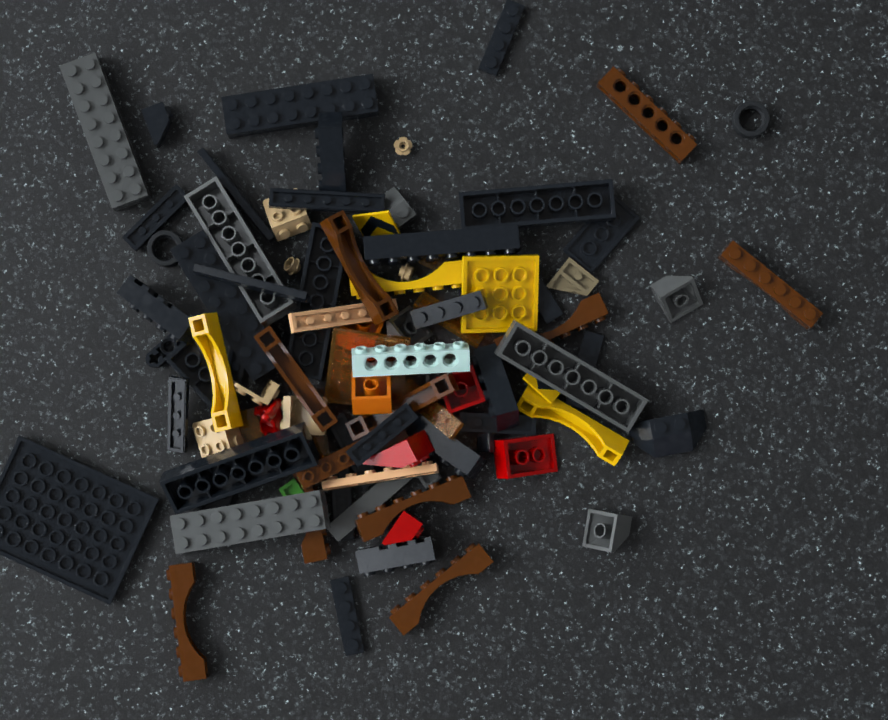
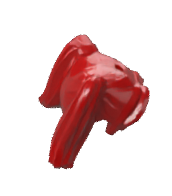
[254,398,283,436]

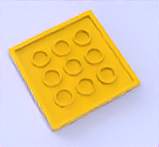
[461,254,539,333]

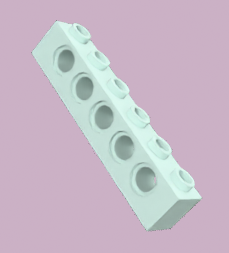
[351,341,470,377]

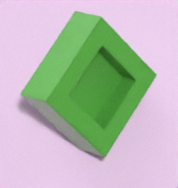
[279,478,305,496]

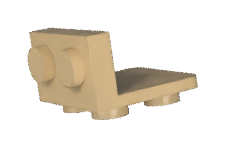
[263,188,312,242]
[233,379,280,406]
[280,395,328,436]
[192,418,244,458]

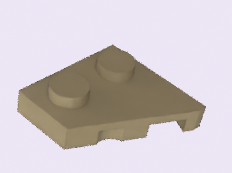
[546,257,599,296]

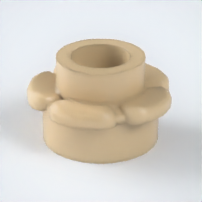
[394,137,413,155]
[284,257,301,275]
[398,264,414,282]

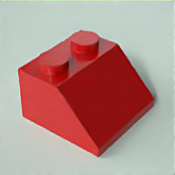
[436,365,485,414]
[382,510,424,545]

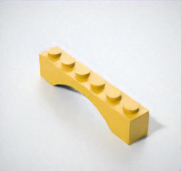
[349,260,462,299]
[188,312,244,433]
[517,384,629,466]

